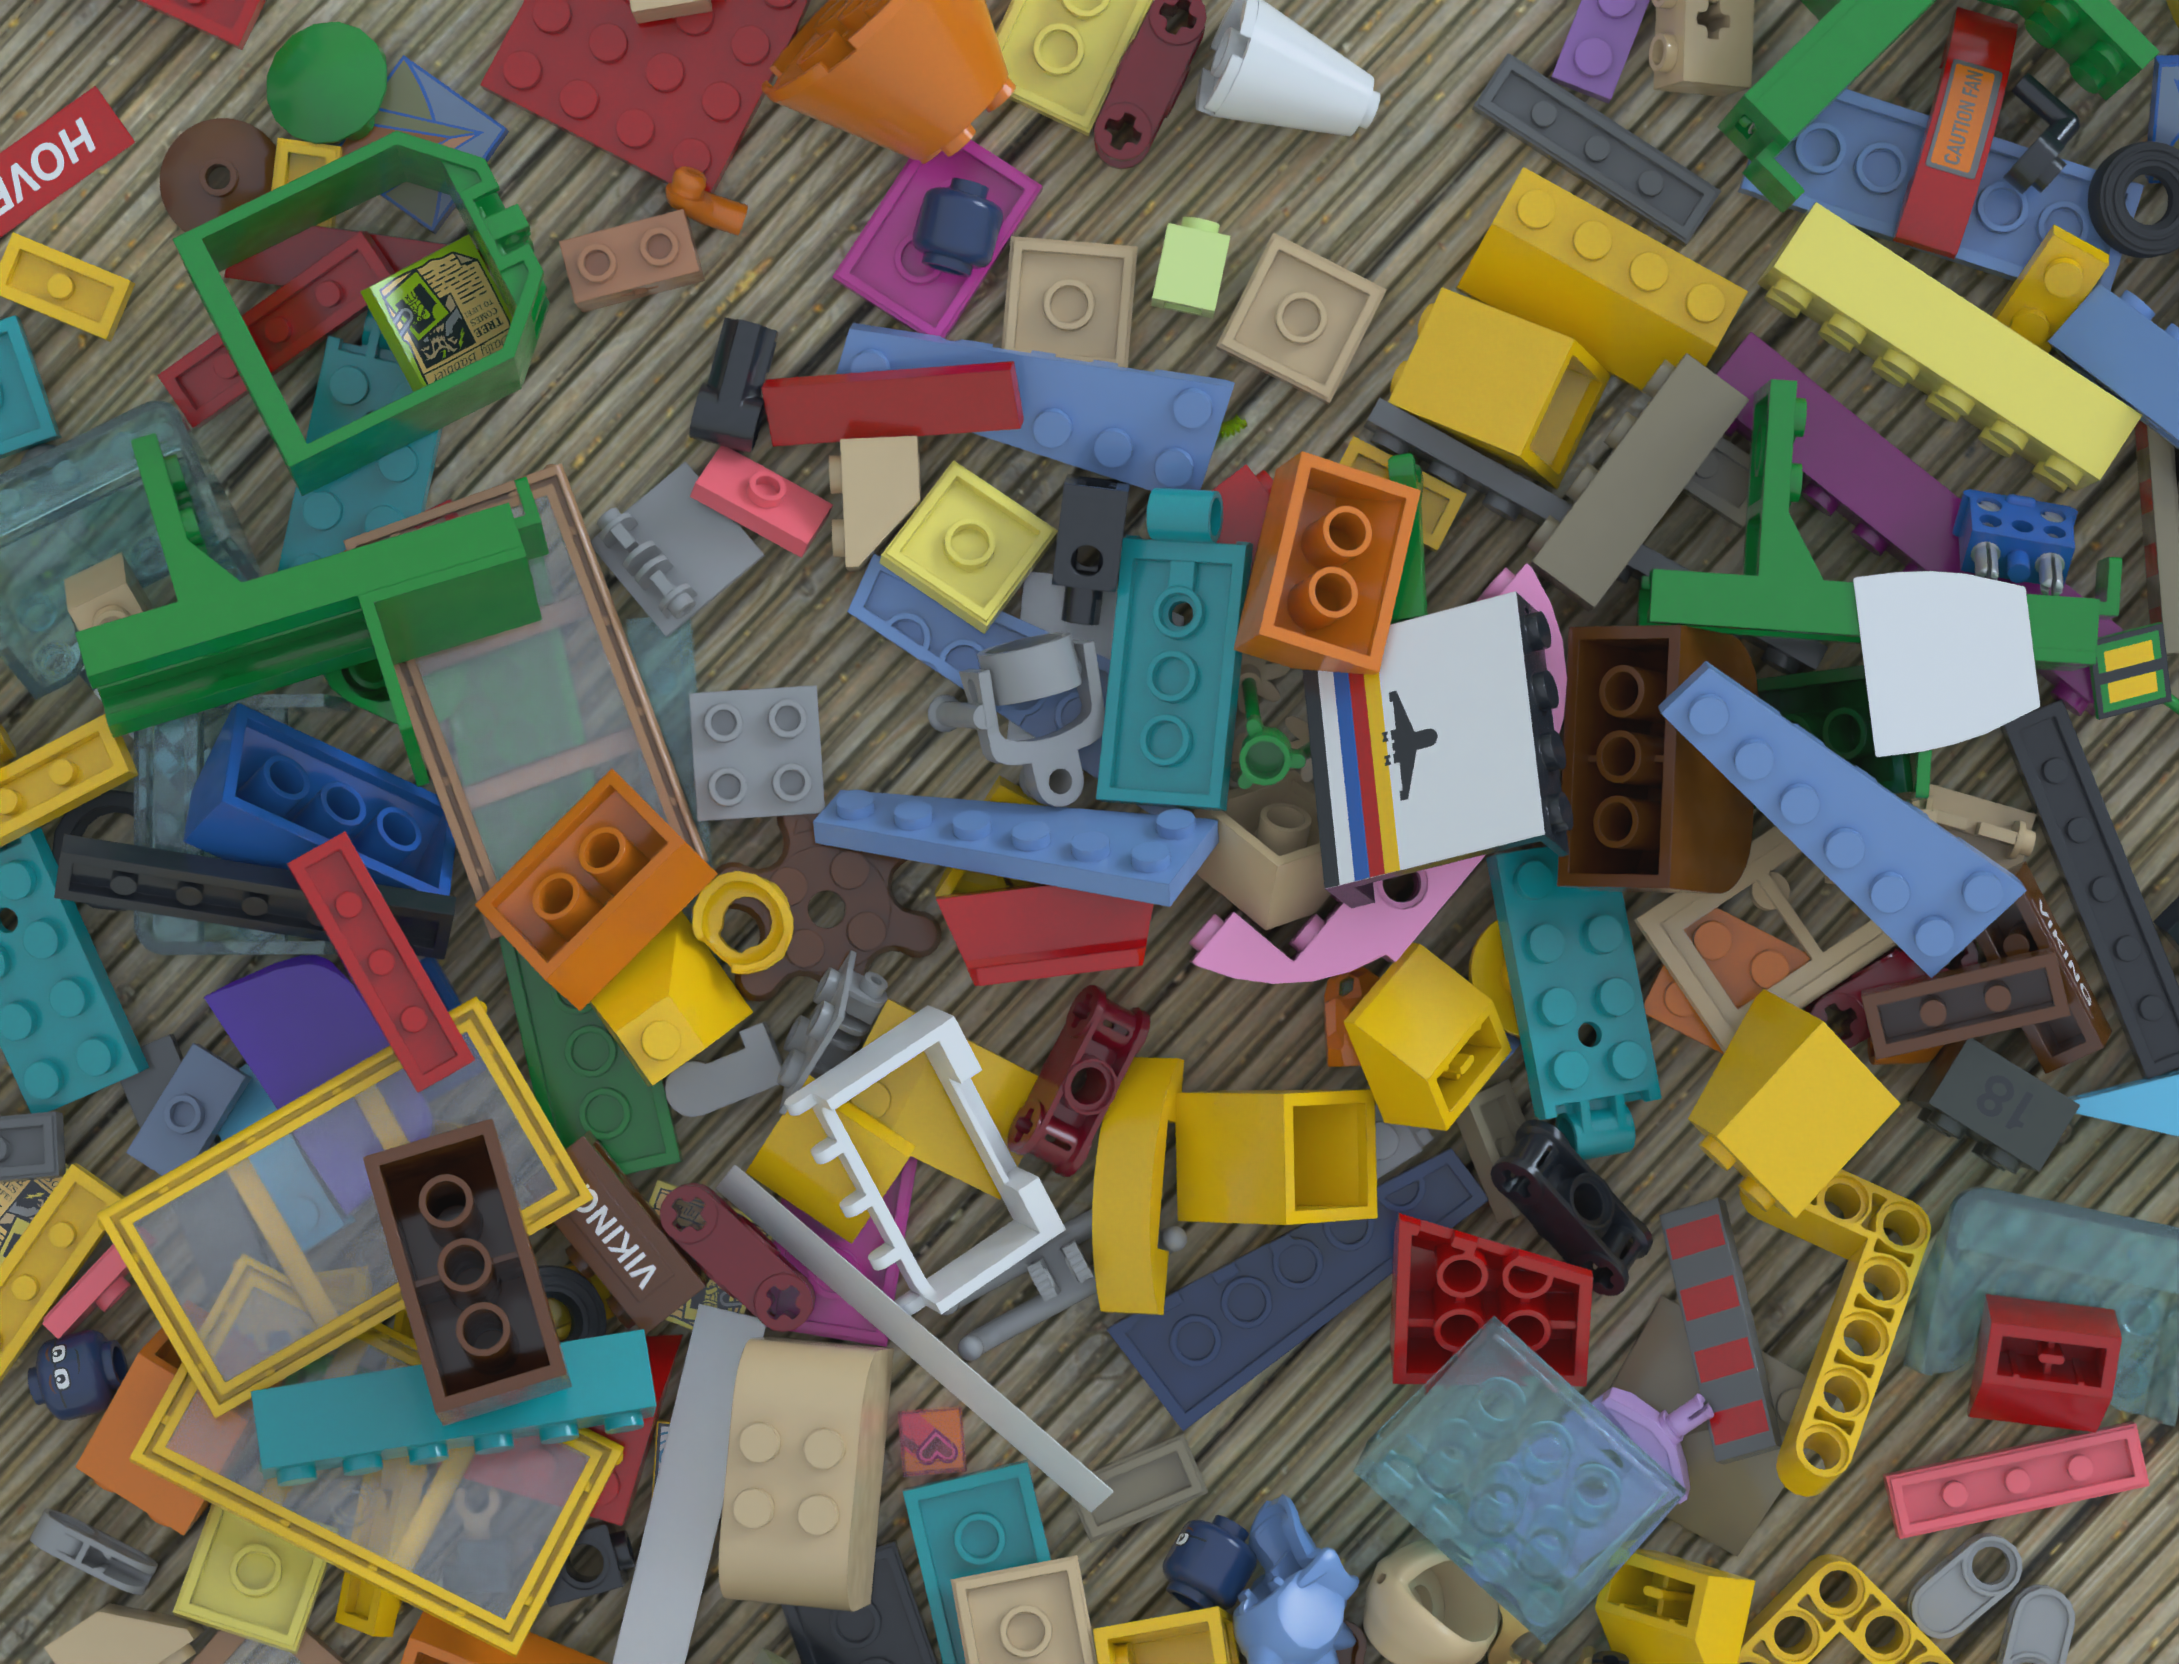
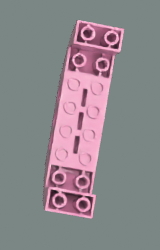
[1189,563,1567,984]

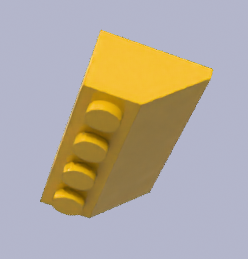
[1456,167,1748,396]

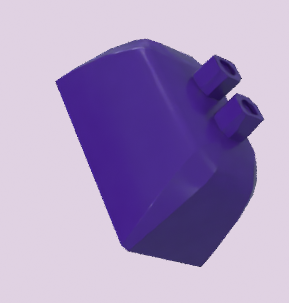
[204,955,435,1215]

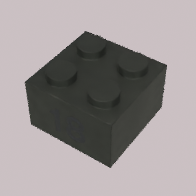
[1908,1038,2080,1174]

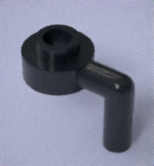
[2003,72,2080,194]

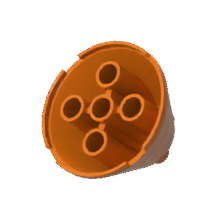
[761,0,1016,164]

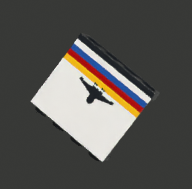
[1302,591,1574,908]

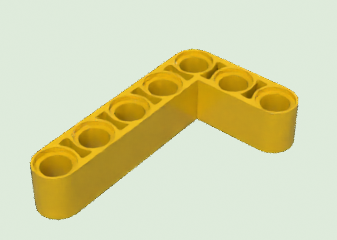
[1739,1169,1931,1497]
[1738,1554,1954,1664]

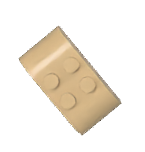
[718,1336,894,1612]

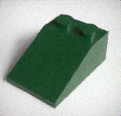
[1754,665,1913,809]

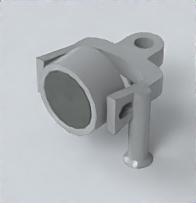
[928,632,1105,807]

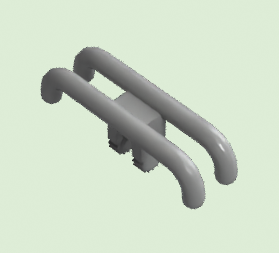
[941,1190,1187,1361]

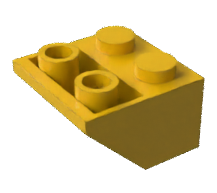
[1344,943,1512,1131]
[1595,1545,1756,1664]

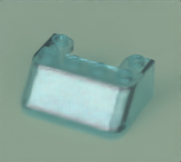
[0,401,263,700]
[1903,1186,2179,1426]

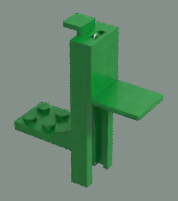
[1717,0,2160,213]
[1636,379,2122,802]
[75,433,549,787]

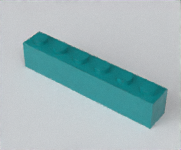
[251,1329,657,1486]

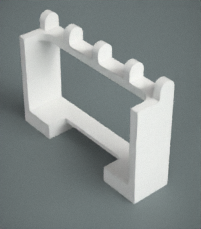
[784,1005,1066,1316]

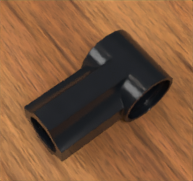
[689,317,778,453]

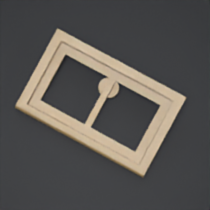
[1634,826,1897,1053]

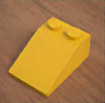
[849,998,1038,1200]

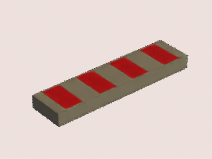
[2134,420,2179,656]

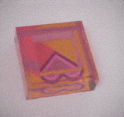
[898,1406,967,1477]

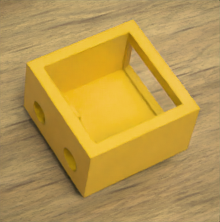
[1093,1606,1240,1664]

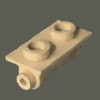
[1910,784,2036,870]

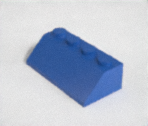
[183,703,456,896]

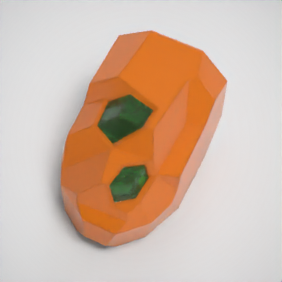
[1324,966,1380,1067]

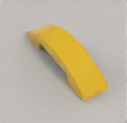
[1092,1057,1185,1315]

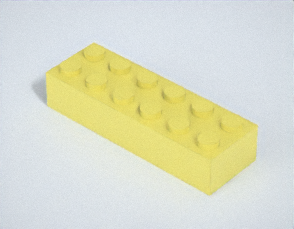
[1757,202,2142,493]

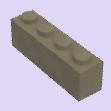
[1527,353,1750,612]

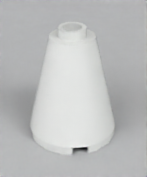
[1196,0,1380,136]

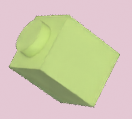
[1151,217,1231,319]

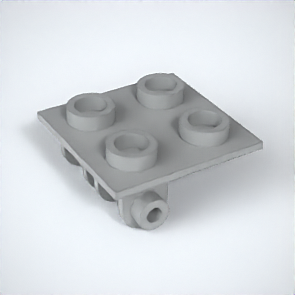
[591,461,765,638]
[689,685,825,821]
[777,950,888,1115]

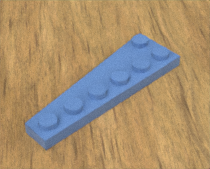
[836,323,1235,491]
[847,554,1179,815]
[1658,661,2027,978]
[813,790,1219,907]

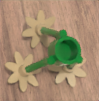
[1229,653,1313,790]

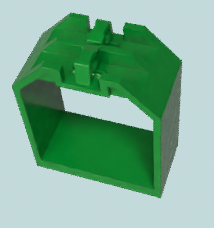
[172,131,550,496]

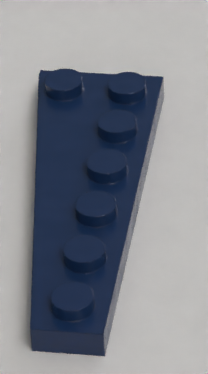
[1107,1147,1488,1431]

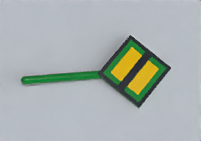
[2090,622,2179,720]

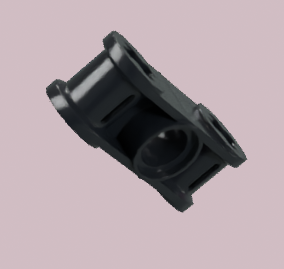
[1490,1119,1653,1296]

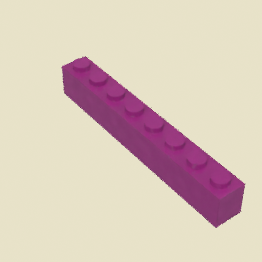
[1715,332,2125,716]

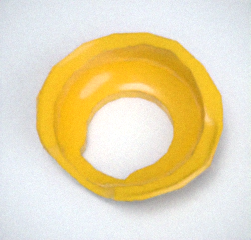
[692,871,794,974]

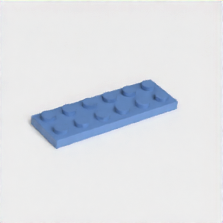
[1738,89,2144,294]

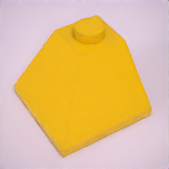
[589,910,753,1086]

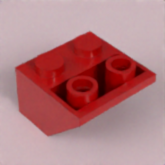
[1967,1294,2122,1433]

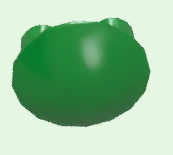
[267,22,387,144]

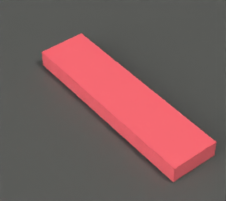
[1883,1421,2150,1539]

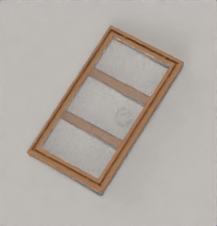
[343,464,709,940]

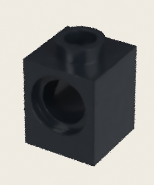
[532,1520,636,1607]

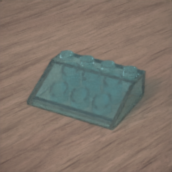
[1353,1316,1686,1645]

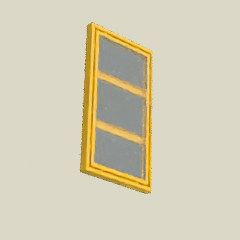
[97,996,593,1419]
[129,1253,625,1658]

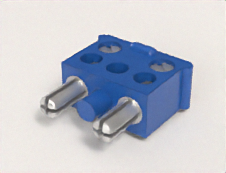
[1952,489,2078,596]

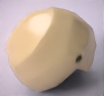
[1363,1539,1500,1664]

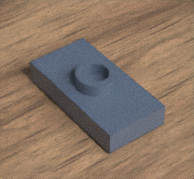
[126,1043,252,1176]

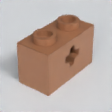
[559,209,705,313]

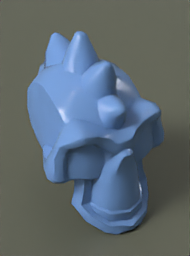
[1233,1494,1360,1664]

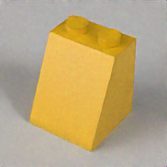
[1388,287,1611,490]
[1688,989,1901,1219]
[1175,1089,1378,1225]

